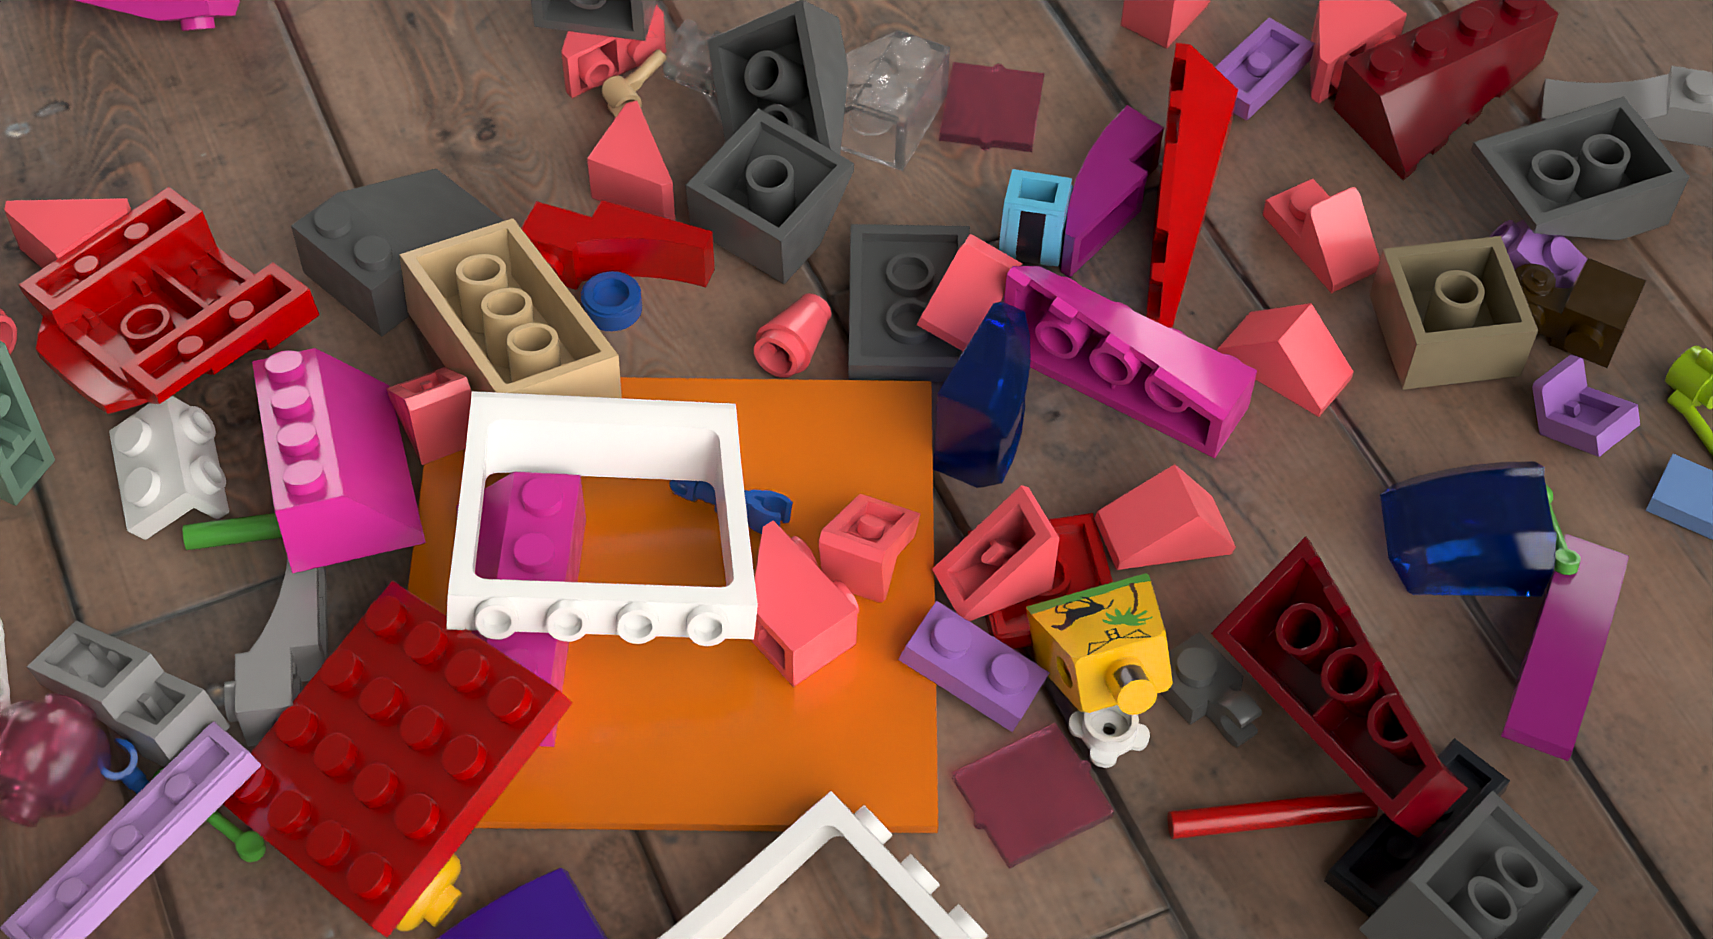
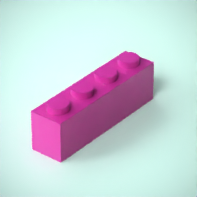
[999,266,1257,458]
[456,472,586,747]

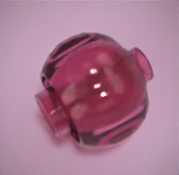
[0,693,112,827]

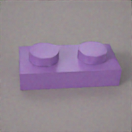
[1215,17,1315,121]
[898,601,1050,732]

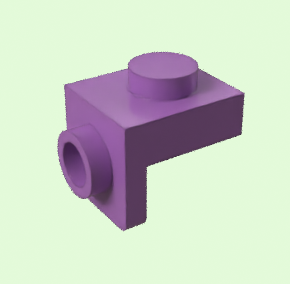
[1489,220,1587,288]
[1532,355,1640,457]

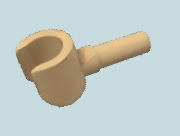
[602,49,667,118]

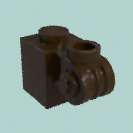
[1515,258,1647,368]

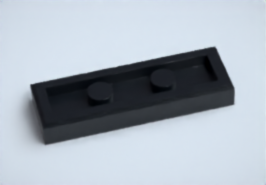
[1325,738,1510,917]

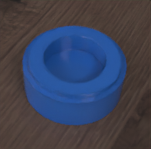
[581,271,642,331]

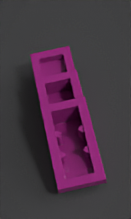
[1501,534,1629,761]

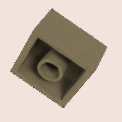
[1369,236,1538,390]

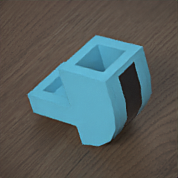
[999,169,1073,266]

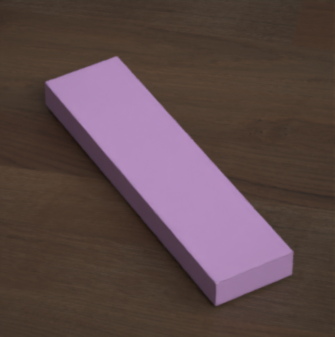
[0,721,262,939]

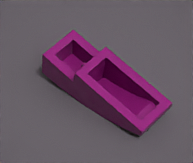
[1060,105,1164,278]

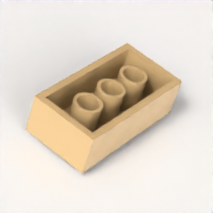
[399,218,622,398]

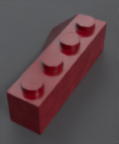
[1333,0,1559,181]
[1211,536,1468,838]

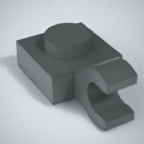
[1160,632,1262,748]

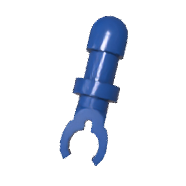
[669,480,793,534]

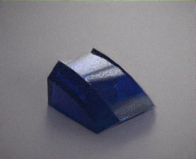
[933,302,1031,488]
[1380,461,1557,597]

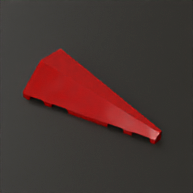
[1146,43,1238,328]

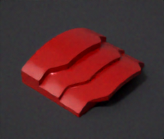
[19,187,320,414]

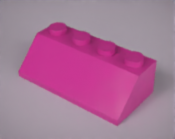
[252,348,426,573]

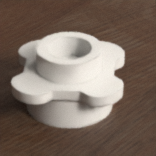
[1069,705,1150,768]

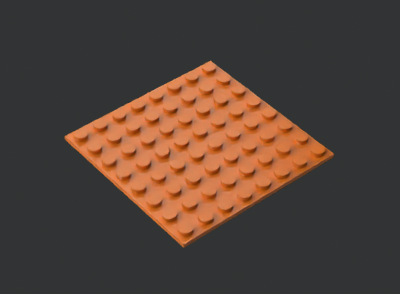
[408,377,938,833]

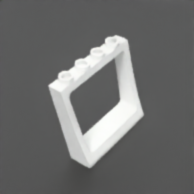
[447,391,758,646]
[658,791,988,939]

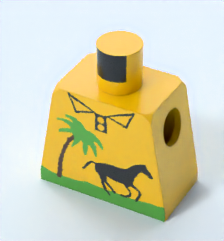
[1026,573,1173,715]

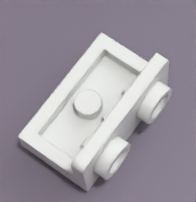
[109,396,229,540]

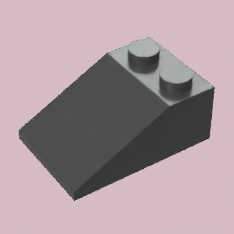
[707,0,849,155]
[1471,96,1689,240]
[291,168,504,337]
[1359,790,1599,939]

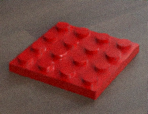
[222,581,572,938]

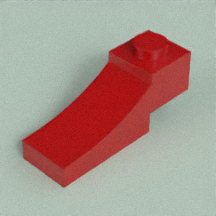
[521,200,715,290]

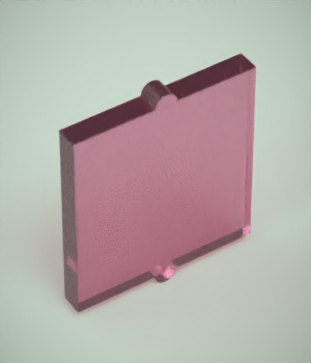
[939,62,1045,152]
[952,723,1114,869]

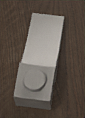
[1537,66,1713,148]
[224,558,328,746]
[27,621,230,767]

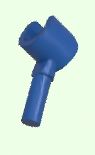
[94,738,149,794]

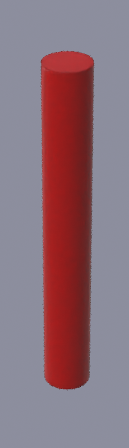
[1167,791,1378,839]

